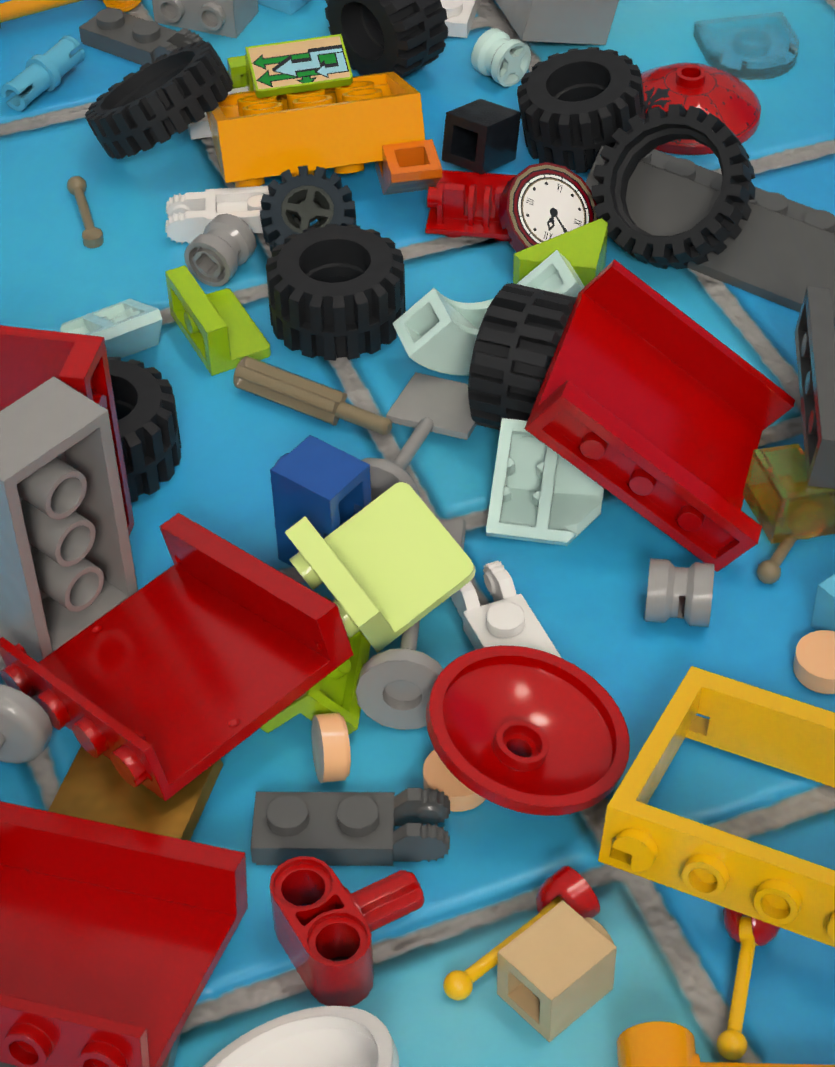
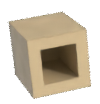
[497,900,617,1042]

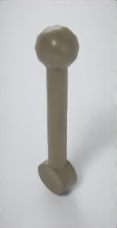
[67,176,104,248]
[756,499,821,584]

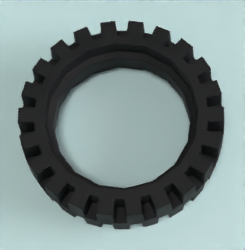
[85,41,233,159]
[592,104,756,269]

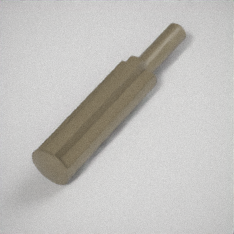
[233,356,392,436]

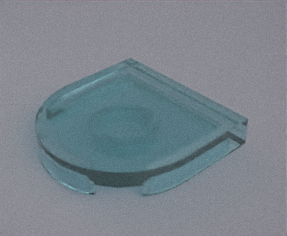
[693,12,799,80]

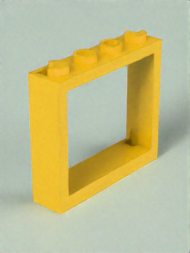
[598,666,835,947]

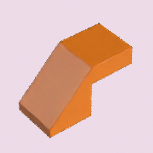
[375,139,442,195]

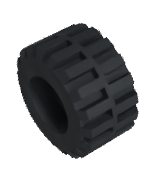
[325,0,448,78]
[517,47,647,173]
[266,224,406,361]
[468,283,577,430]
[108,357,181,503]

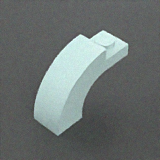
[392,250,585,376]

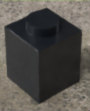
[441,99,521,174]

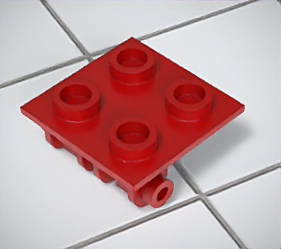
[425,170,516,241]

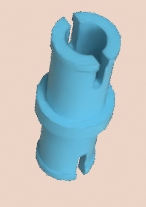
[1,36,85,111]

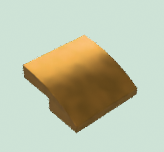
[48,745,223,841]

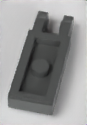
[79,7,203,65]
[250,788,450,866]

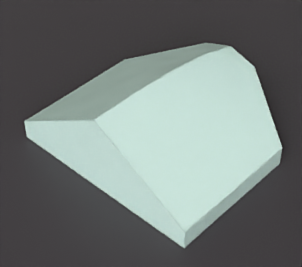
[60,299,163,358]
[486,418,604,546]

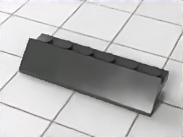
[585,146,835,326]

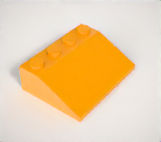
[206,71,425,187]

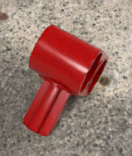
[270,856,425,1007]

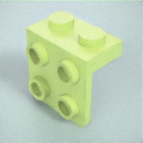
[285,482,476,653]

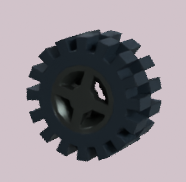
[260,166,356,251]

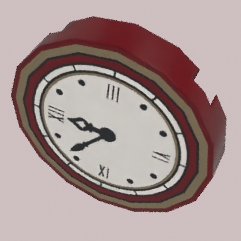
[499,162,598,253]

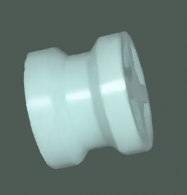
[471,28,531,87]

